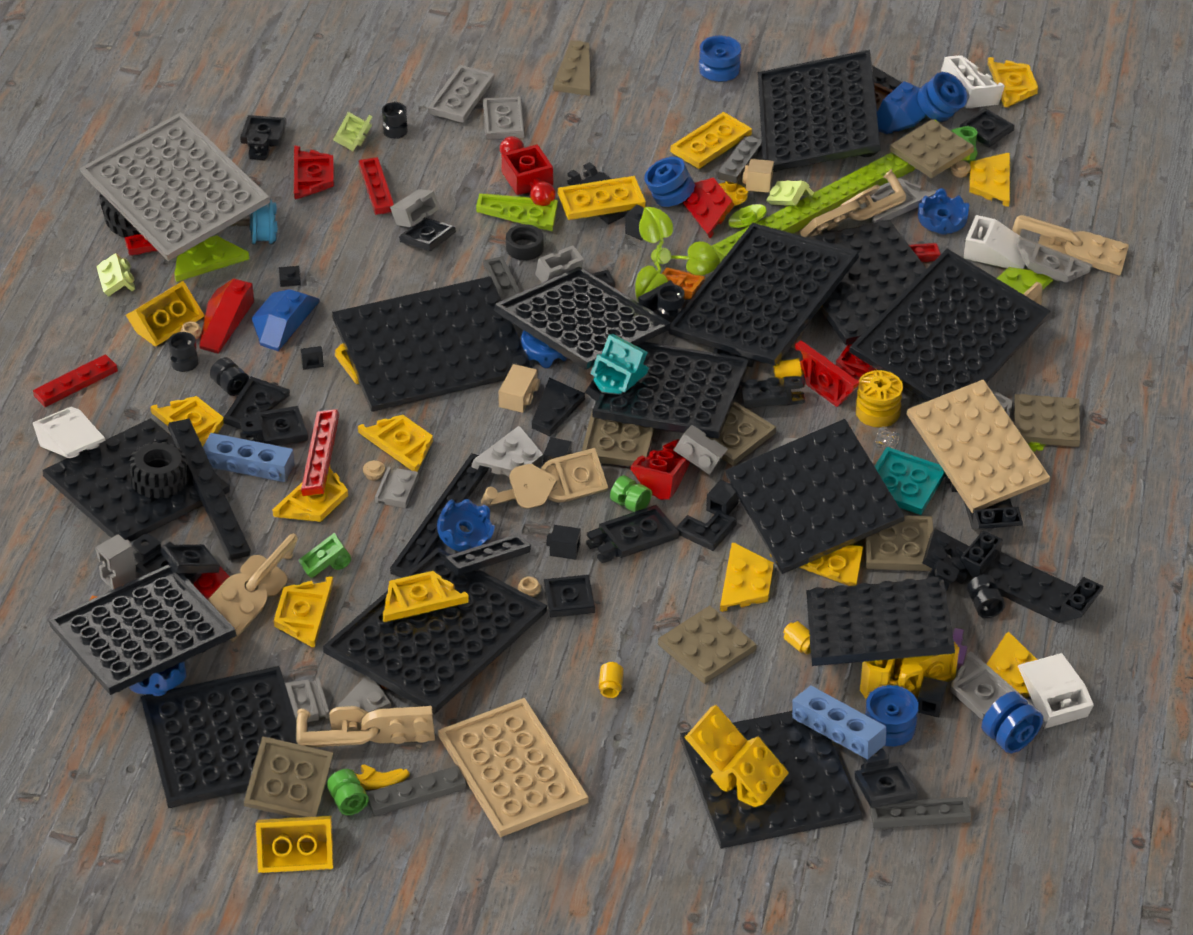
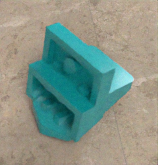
[590,334,649,395]

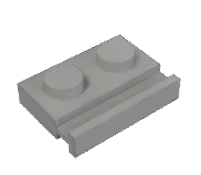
[375,467,419,508]
[285,678,329,722]

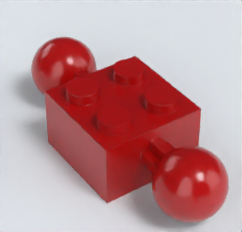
[500,136,556,206]

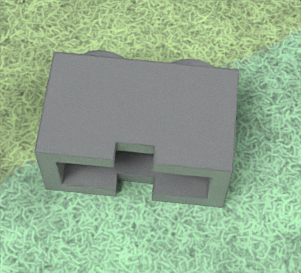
[390,189,440,227]
[535,245,584,283]
[674,425,728,475]
[96,534,136,590]

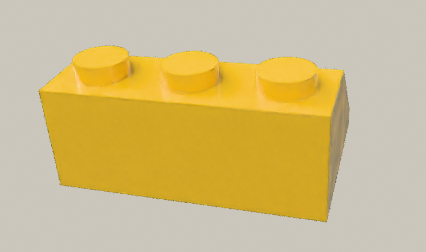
[126,281,205,347]
[256,816,333,873]

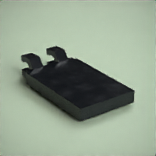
[567,162,630,225]
[586,505,679,563]

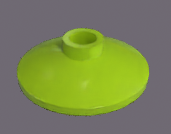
[728,204,767,228]

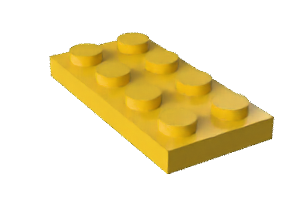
[670,112,752,169]
[558,176,646,220]

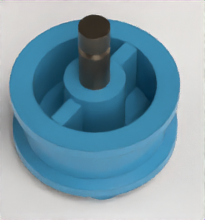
[230,200,277,244]

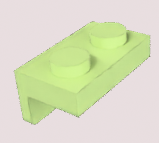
[333,112,372,151]
[766,180,814,205]
[96,253,135,297]

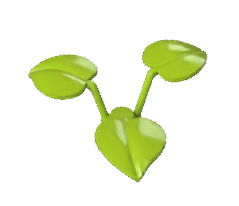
[635,207,720,301]

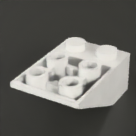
[964,215,1026,269]
[33,407,106,458]
[1018,653,1094,729]

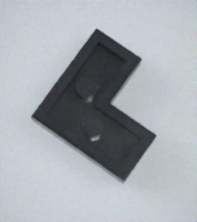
[676,511,737,551]

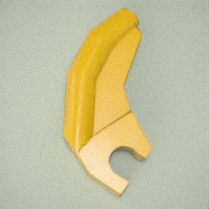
[353,764,410,790]

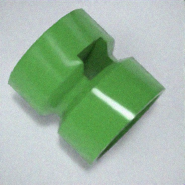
[610,475,652,512]
[327,769,369,815]

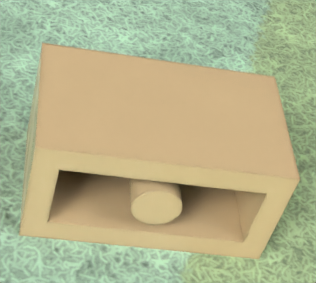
[743,159,774,193]
[499,364,540,413]

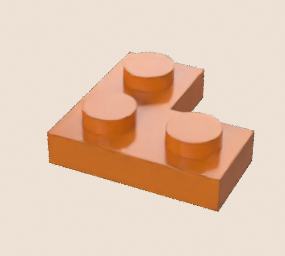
[661,268,705,300]

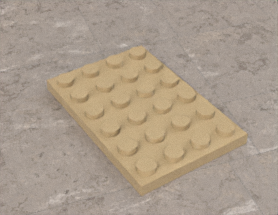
[907,379,1050,513]
[438,698,588,837]

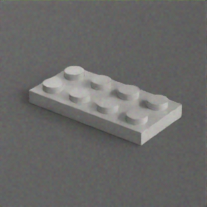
[428,65,494,123]

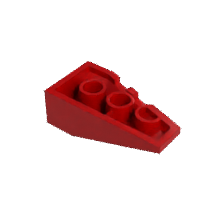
[199,278,254,354]
[631,439,690,500]

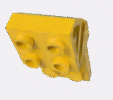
[860,641,959,701]
[685,704,789,807]

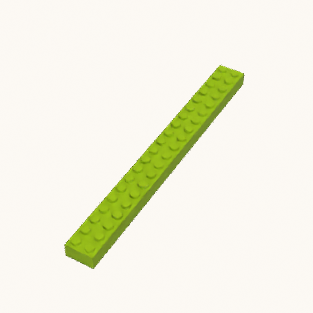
[712,152,915,262]

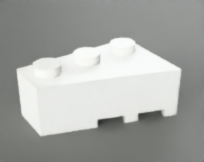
[941,55,1005,108]

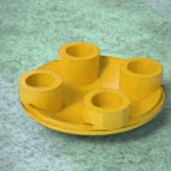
[719,181,748,206]

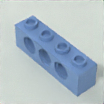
[203,433,295,482]
[792,685,886,759]

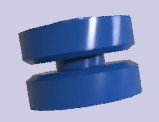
[699,35,741,82]
[917,72,967,122]
[644,157,695,207]
[865,685,918,747]
[981,691,1043,754]

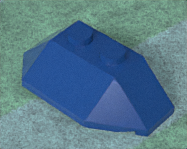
[877,81,926,135]
[252,289,320,351]

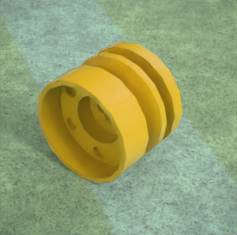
[856,370,903,427]

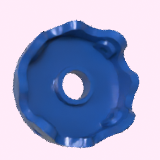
[918,188,969,235]
[521,330,567,368]
[437,499,495,552]
[129,662,187,696]

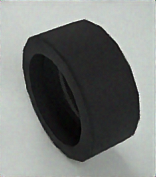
[506,224,544,260]

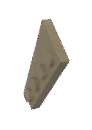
[553,40,590,96]

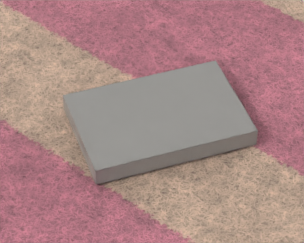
[483,97,524,140]

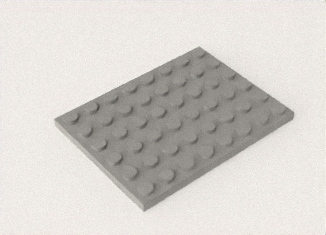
[80,112,270,261]

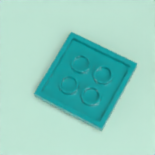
[874,447,945,515]

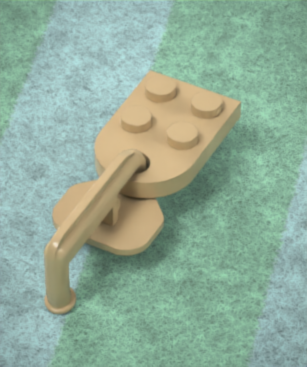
[800,169,906,237]
[1012,215,1129,276]
[481,448,608,509]
[208,533,298,642]
[296,706,435,747]

